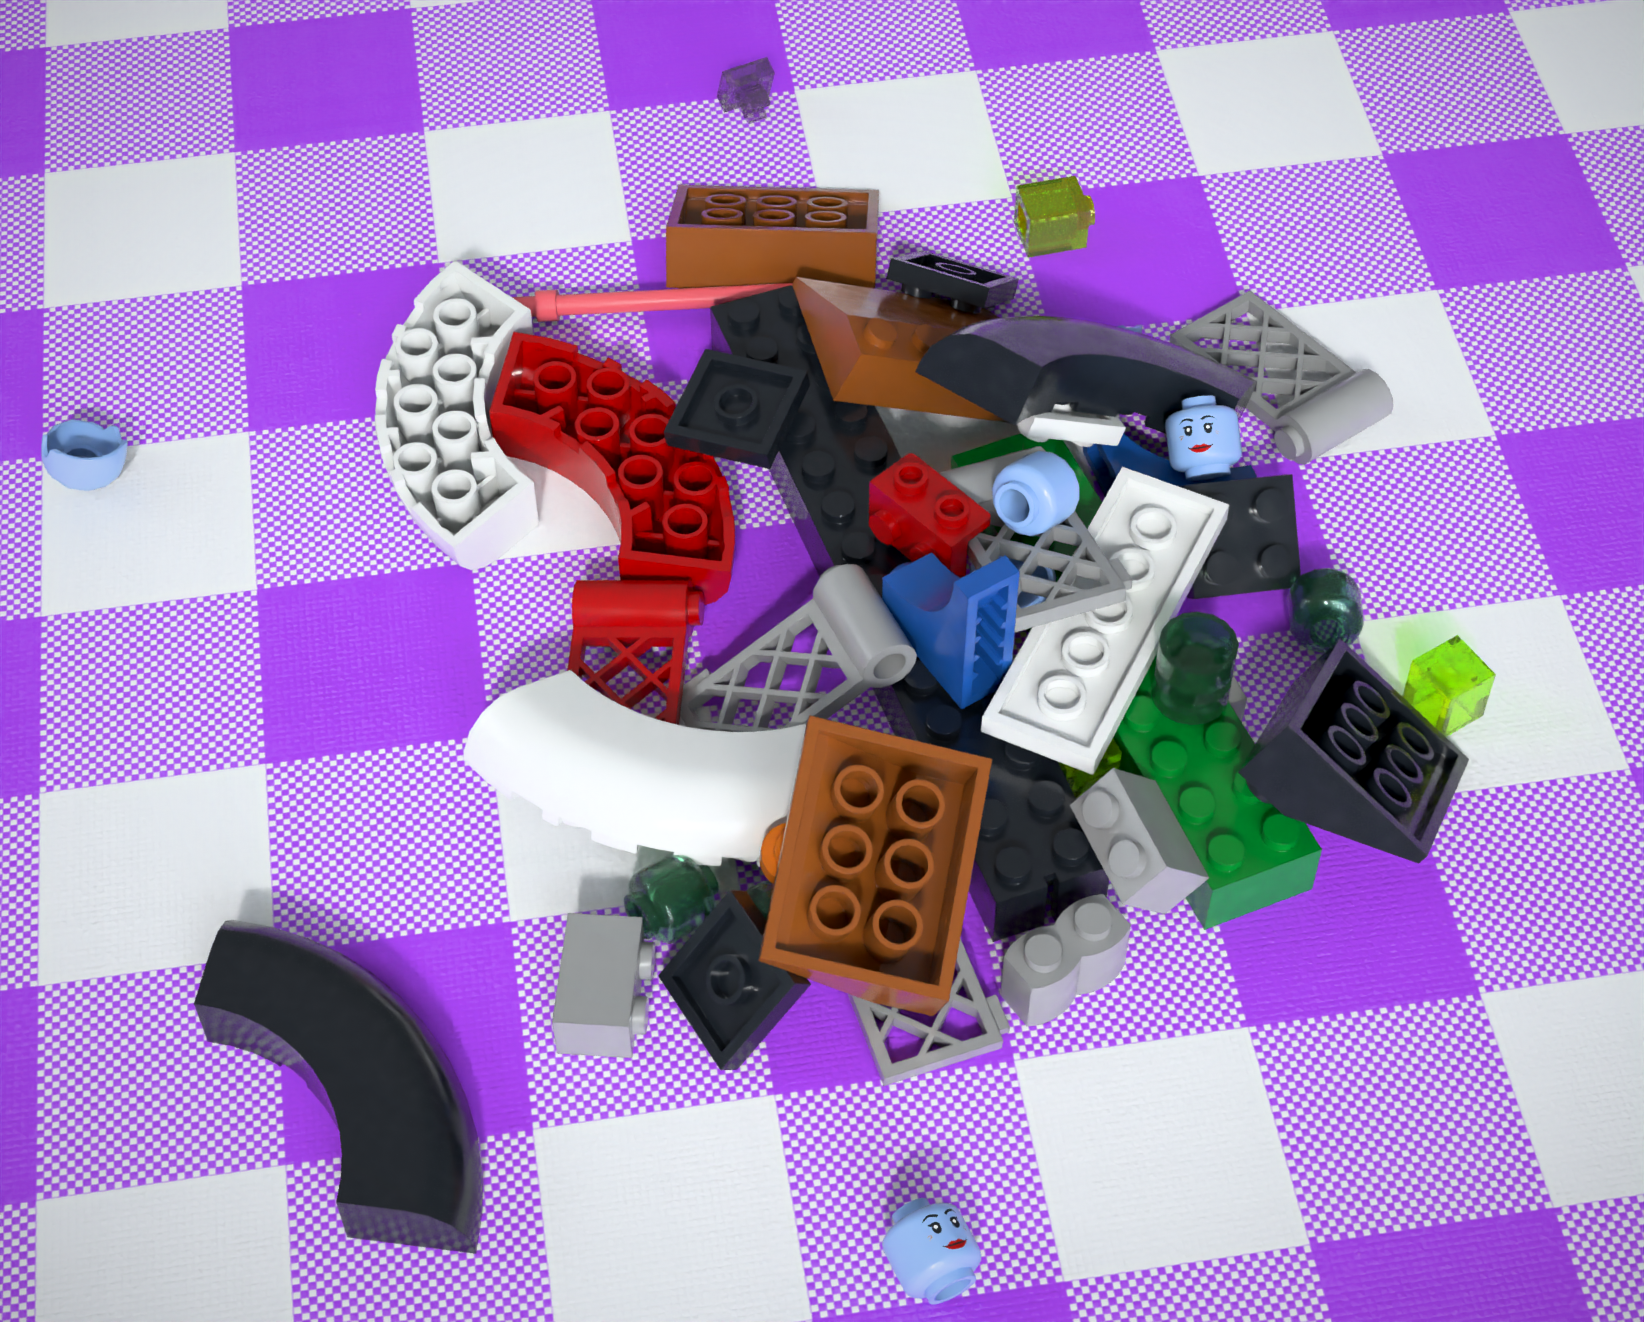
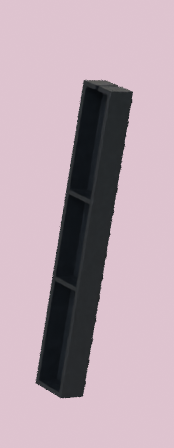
[710,285,1109,942]

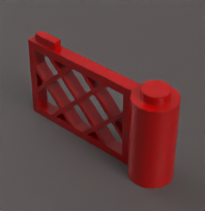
[567,580,705,725]

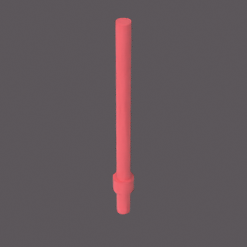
[512,283,793,322]

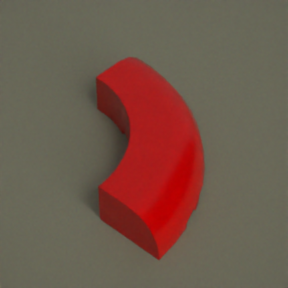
[489,332,735,605]

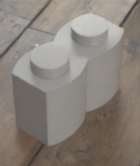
[1000,894,1131,1026]

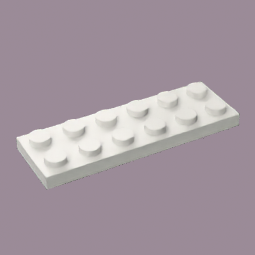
[981,467,1229,775]

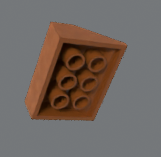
[666,185,879,289]
[792,277,1009,423]
[758,715,992,1016]

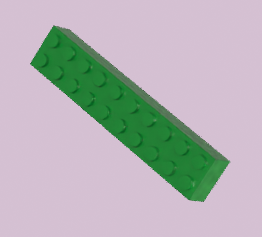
[951,433,1322,930]

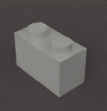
[1070,768,1209,914]
[552,913,655,1058]

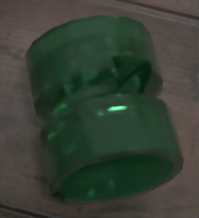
[1151,612,1239,725]

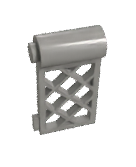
[1170,291,1393,465]
[939,446,1132,632]
[680,564,917,732]
[847,938,1010,1086]

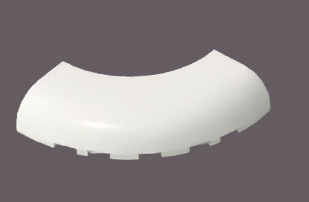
[375,260,539,570]
[463,670,807,867]

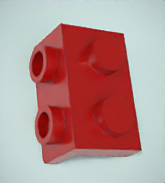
[869,453,991,578]

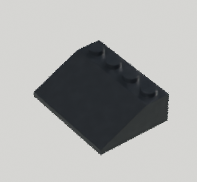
[1238,638,1469,864]

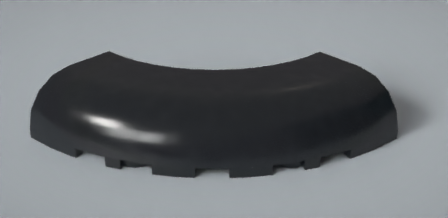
[915,316,1256,434]
[194,920,483,1254]

